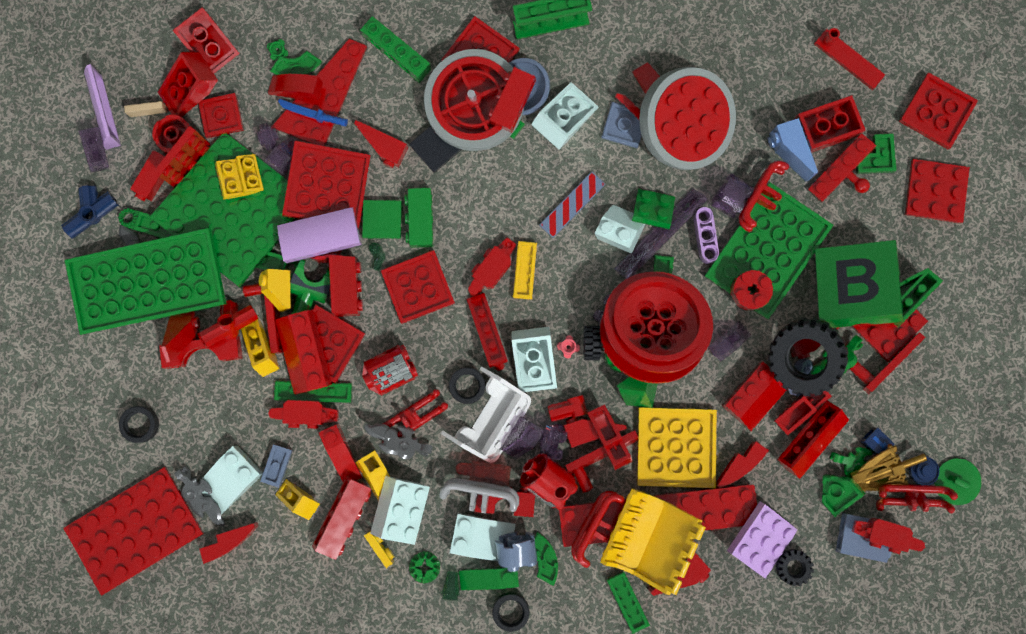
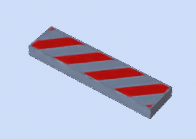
[539,172,606,238]

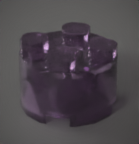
[710,173,754,218]

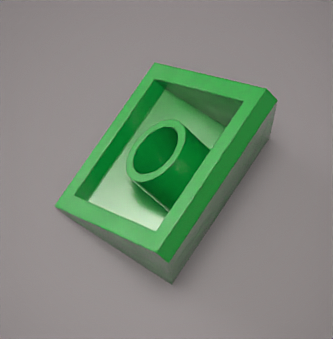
[617,377,658,408]

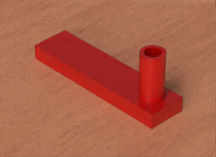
[814,28,885,91]
[243,283,283,354]
[467,293,508,371]
[849,332,926,395]
[565,430,638,493]

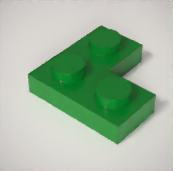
[856,134,897,174]

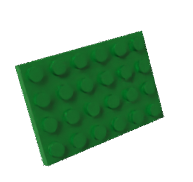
[704,182,834,320]

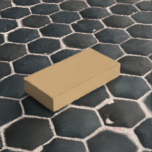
[124,101,168,117]

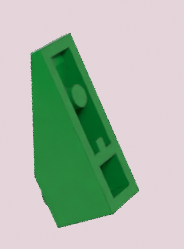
[459,566,519,590]

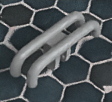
[439,478,519,514]

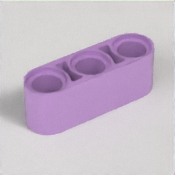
[694,207,719,264]

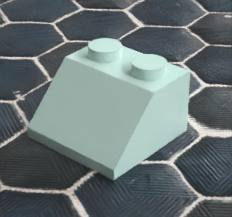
[595,205,645,254]

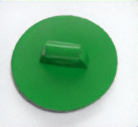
[934,458,982,505]

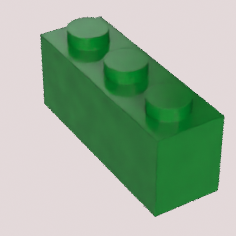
[405,188,434,248]

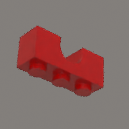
[475,486,535,517]

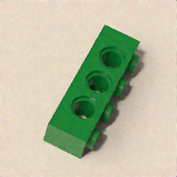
[360,16,431,83]

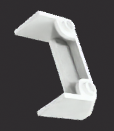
[441,367,531,463]

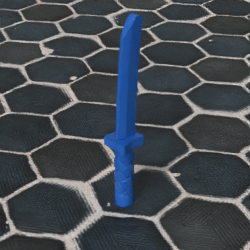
[278,99,348,127]

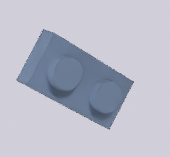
[260,444,293,488]

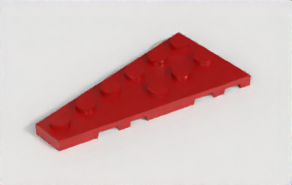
[271,39,367,146]

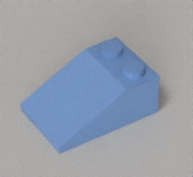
[768,118,818,182]

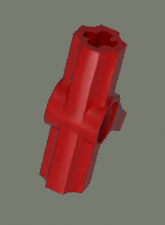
[198,300,258,348]

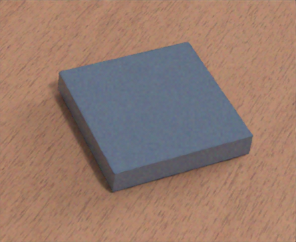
[602,102,641,148]

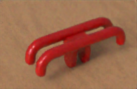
[739,161,789,232]
[382,389,448,443]
[876,484,958,514]
[571,491,625,568]

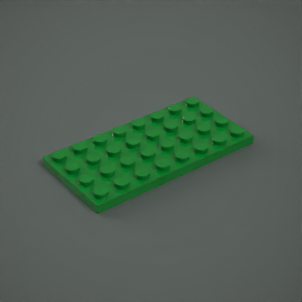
[64,228,227,335]

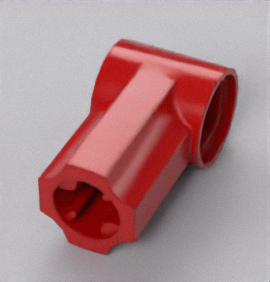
[547,395,588,422]

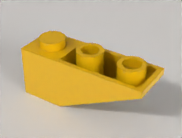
[356,450,390,501]

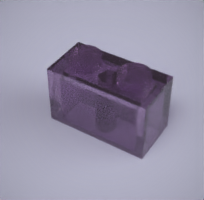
[79,127,110,172]

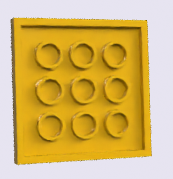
[637,408,717,488]

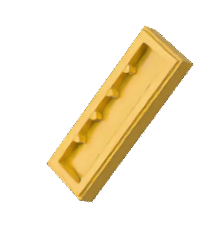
[513,241,537,300]

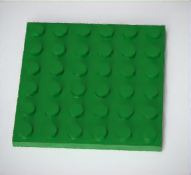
[150,133,297,288]

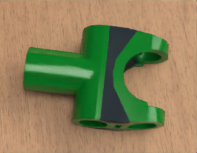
[290,259,330,314]

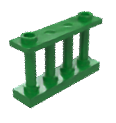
[513,0,592,40]

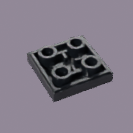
[409,126,462,173]

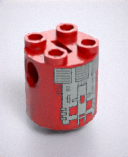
[362,344,419,396]
[520,453,578,510]

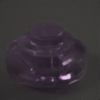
[257,122,280,151]

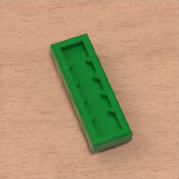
[606,571,650,634]

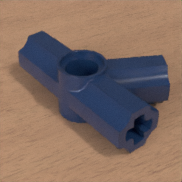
[61,185,119,239]

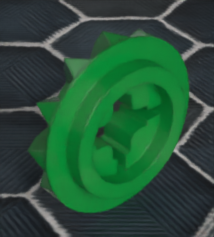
[409,552,440,584]

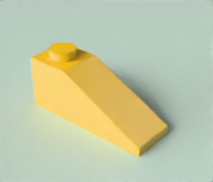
[241,315,280,377]

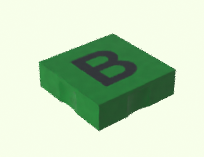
[815,240,904,328]

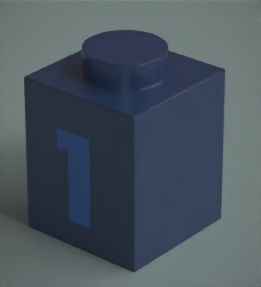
[860,427,895,456]

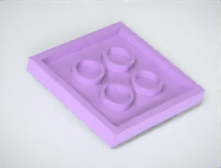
[727,501,797,578]

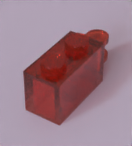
[456,460,511,486]

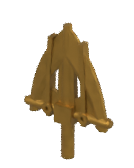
[850,444,927,491]

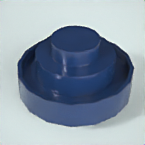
[909,457,940,485]

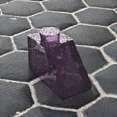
[264,137,296,177]
[708,321,751,362]
[500,416,544,459]

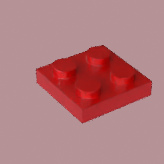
[199,93,244,139]

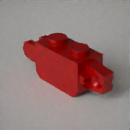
[468,238,516,296]
[268,400,339,429]
[852,518,926,554]

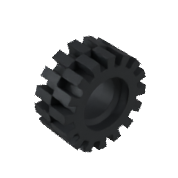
[583,326,601,361]
[776,549,814,586]

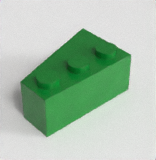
[894,268,943,328]

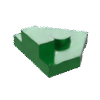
[822,474,866,517]

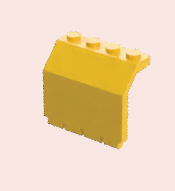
[600,489,706,595]

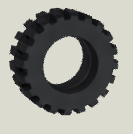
[768,318,848,396]

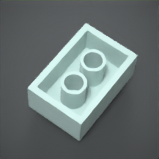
[370,476,430,545]

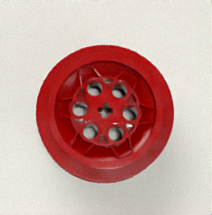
[600,272,713,383]

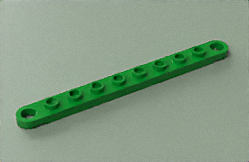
[118,208,298,278]

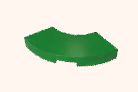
[270,51,322,75]
[535,532,558,586]

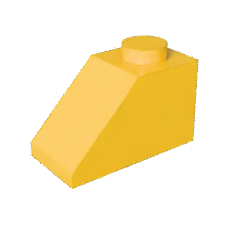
[259,269,291,312]
[275,479,320,520]

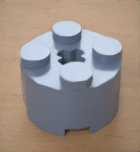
[495,532,537,572]

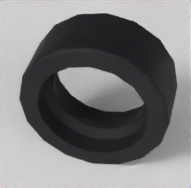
[449,367,486,404]
[119,406,159,443]
[492,592,530,632]

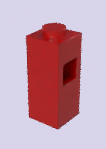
[130,150,165,202]

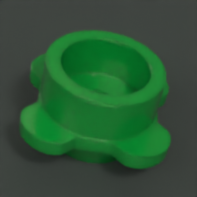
[267,39,288,61]

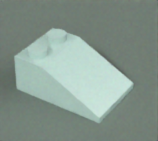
[531,82,599,149]
[512,327,557,392]
[199,446,263,514]
[450,513,516,561]

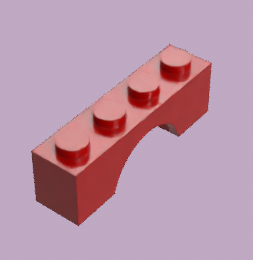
[159,336,243,369]

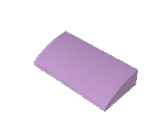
[84,64,121,150]
[277,207,362,263]

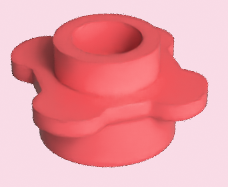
[557,336,580,359]

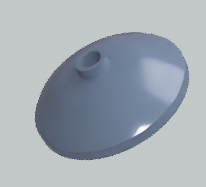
[509,58,550,115]

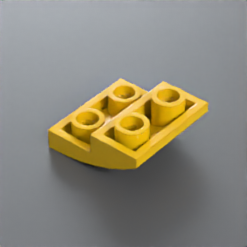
[215,154,264,200]

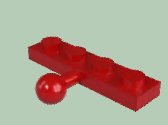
[808,133,876,203]

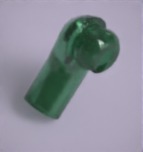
[368,243,386,272]

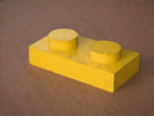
[364,531,395,568]

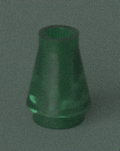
[441,571,460,601]

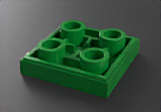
[362,200,402,239]

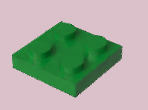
[632,188,675,229]

